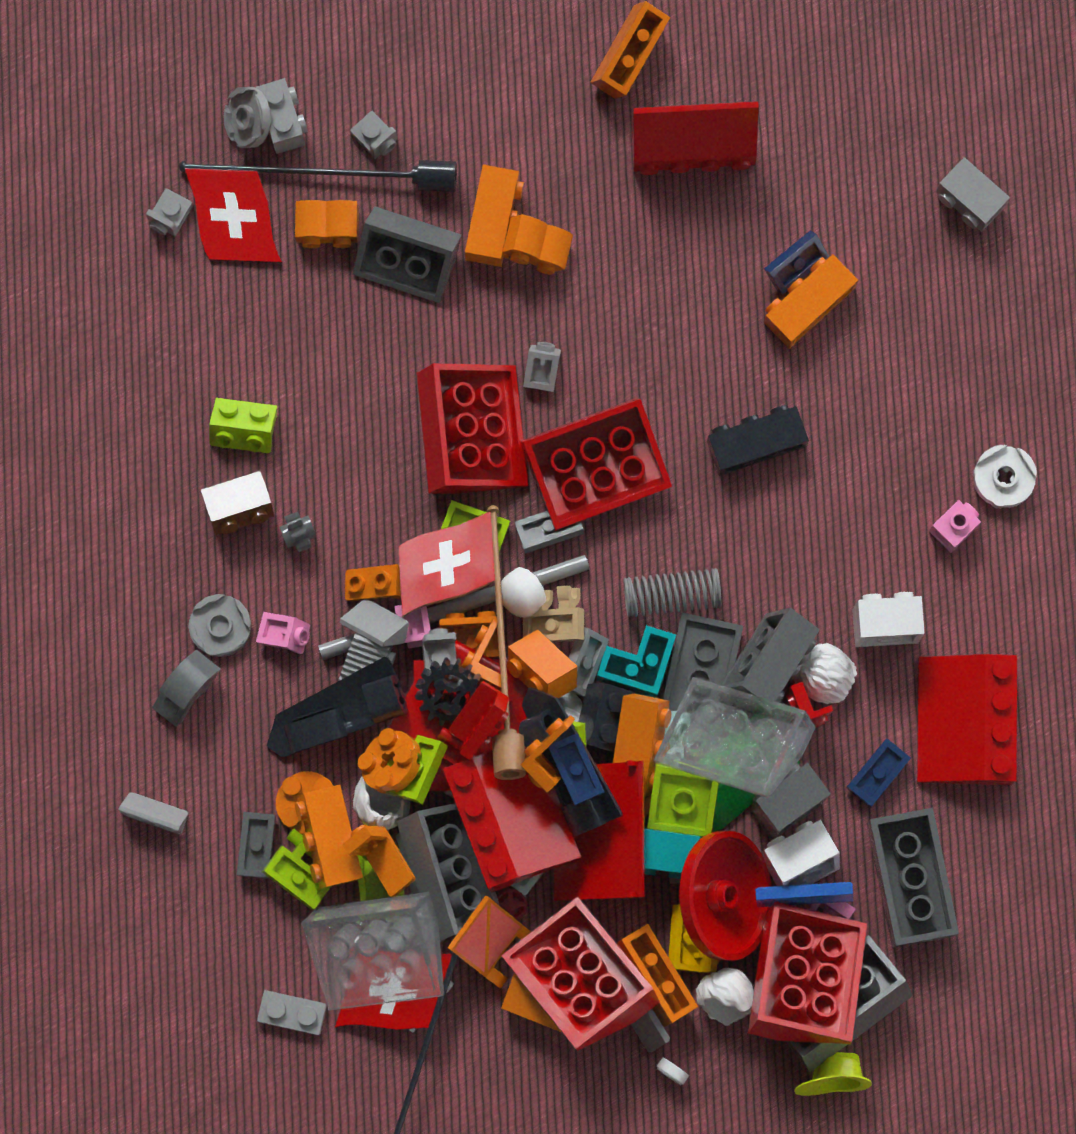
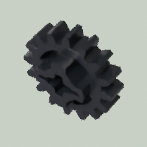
[415,657,481,726]

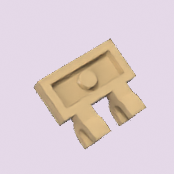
[523,586,584,642]

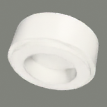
[656,1057,689,1085]

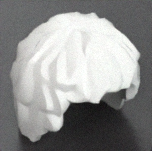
[794,643,857,704]
[353,777,410,830]
[696,968,754,1026]

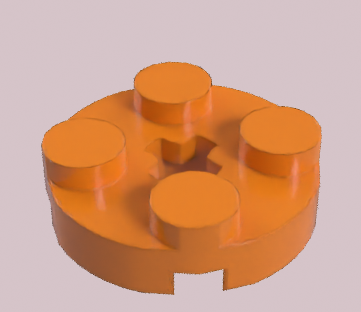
[358,728,421,794]
[276,771,333,835]

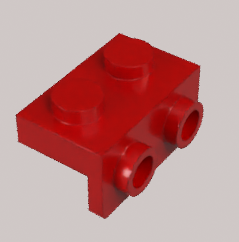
[449,681,509,760]
[782,682,834,730]

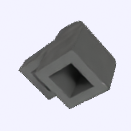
[152,650,221,727]

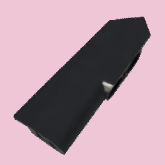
[266,656,408,757]
[519,687,623,837]

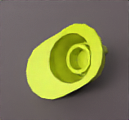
[794,1052,872,1096]

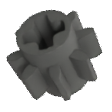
[279,511,317,552]

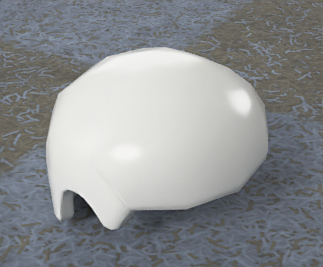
[501,567,546,618]

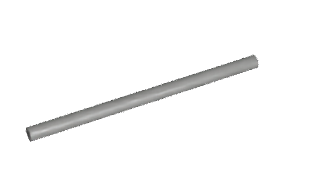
[318,555,590,660]

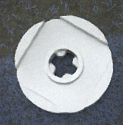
[973,445,1037,509]

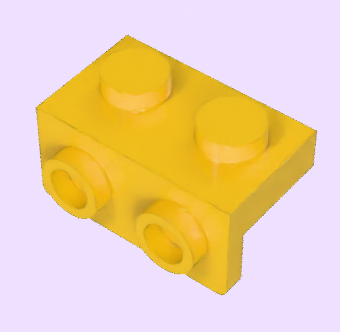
[668,905,720,973]

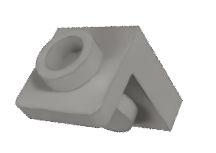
[350,111,397,159]
[146,188,194,236]
[523,342,561,392]
[422,628,456,670]

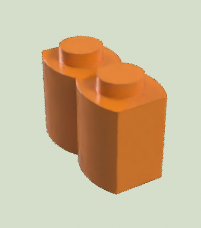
[295,200,359,248]
[503,214,573,275]

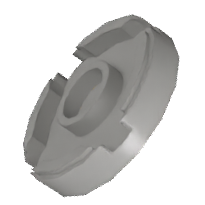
[224,87,271,148]
[188,594,252,657]

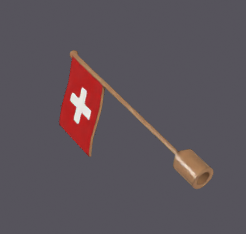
[399,505,526,780]

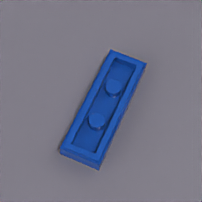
[755,882,853,907]

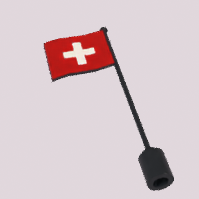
[179,160,457,263]
[335,951,458,1134]

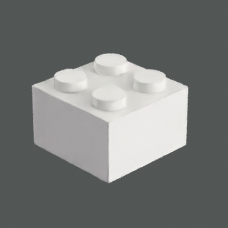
[852,592,924,647]
[764,820,840,886]

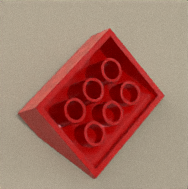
[631,101,759,175]
[417,363,528,494]
[521,398,672,530]
[917,654,1017,785]
[443,748,581,893]
[501,897,660,1051]
[748,901,867,1044]

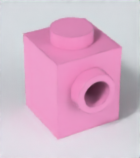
[929,500,981,553]

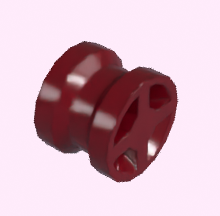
[497,889,527,921]

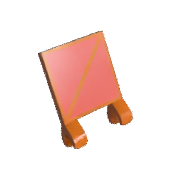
[447,895,531,989]

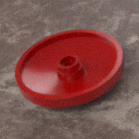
[679,831,772,961]

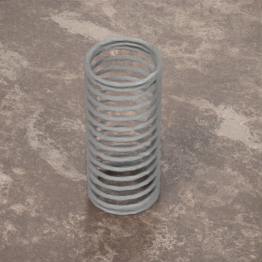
[623,568,722,617]

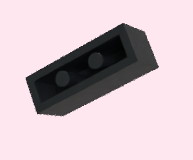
[707,405,809,476]

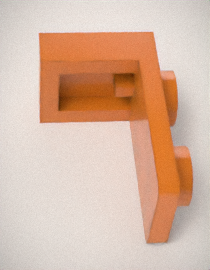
[345,564,401,601]
[461,619,501,691]
[520,715,575,793]
[342,825,415,896]

